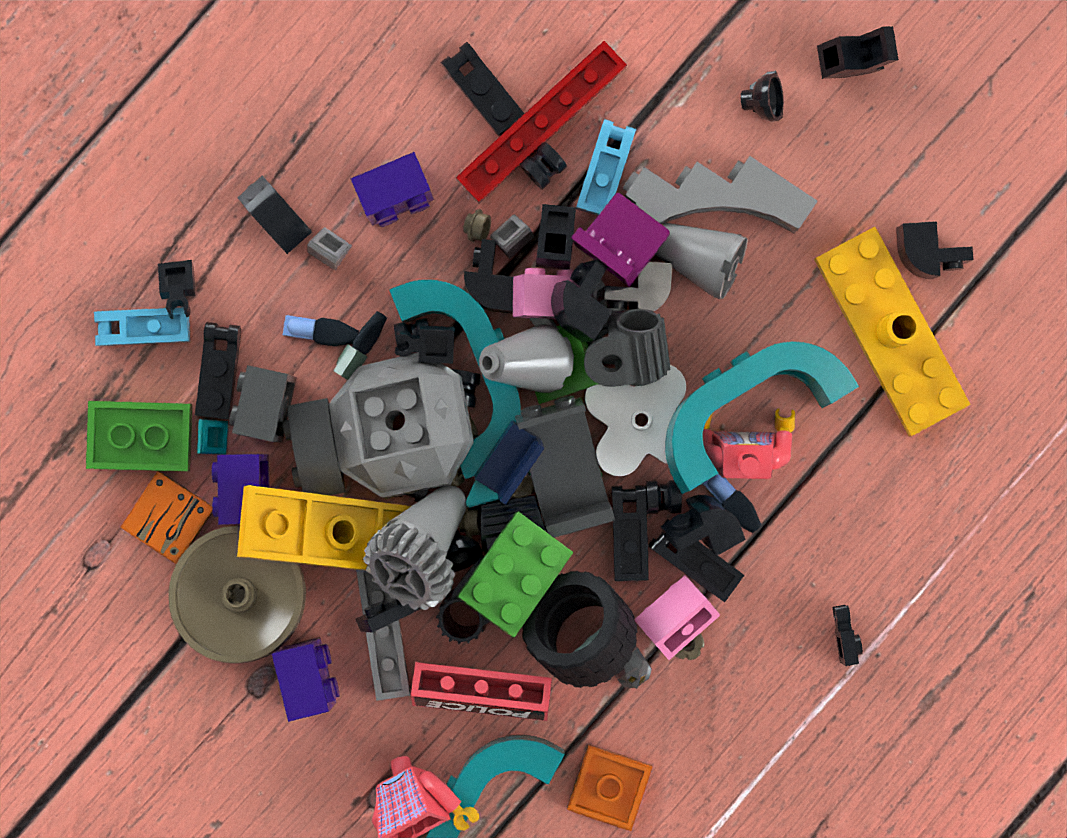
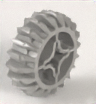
[363,523,455,610]

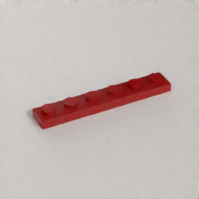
[456,41,627,204]

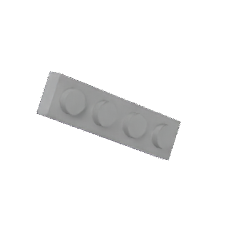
[356,570,411,701]

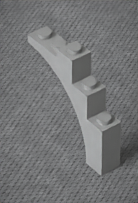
[623,156,817,233]

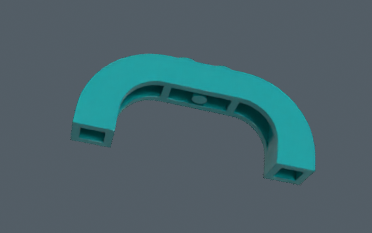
[389,280,521,479]
[665,342,859,494]
[425,735,565,838]

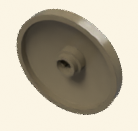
[169,526,306,663]

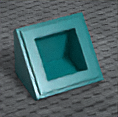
[197,419,228,455]
[466,480,499,508]

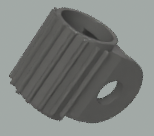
[584,309,670,387]

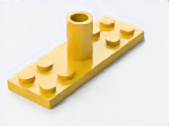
[814,227,971,436]
[237,485,411,571]

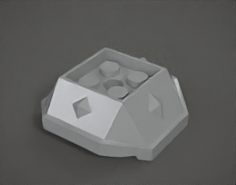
[328,352,474,499]

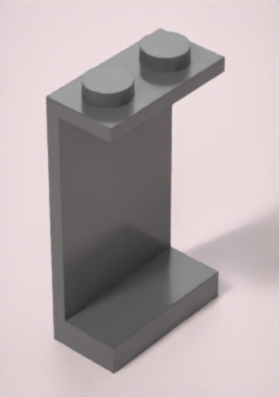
[515,396,615,538]

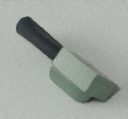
[333,311,388,380]

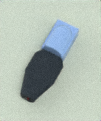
[283,315,359,347]
[702,474,762,533]

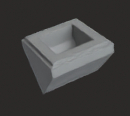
[490,214,534,259]
[307,227,352,271]

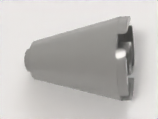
[655,223,748,299]
[479,325,574,393]
[385,485,467,552]

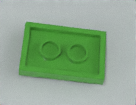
[86,401,192,471]
[456,512,574,638]

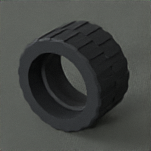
[522,571,638,688]

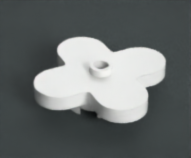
[585,365,686,476]

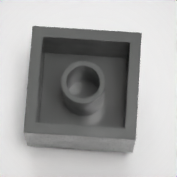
[229,365,297,443]

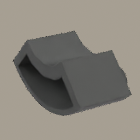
[283,398,345,495]

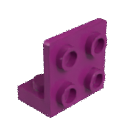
[571,193,670,287]

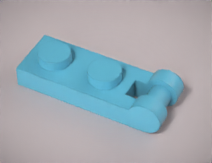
[576,119,636,216]
[94,307,190,346]

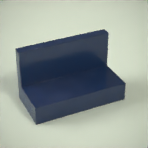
[474,420,545,505]

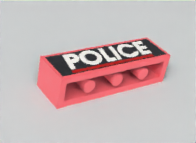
[411,662,552,721]

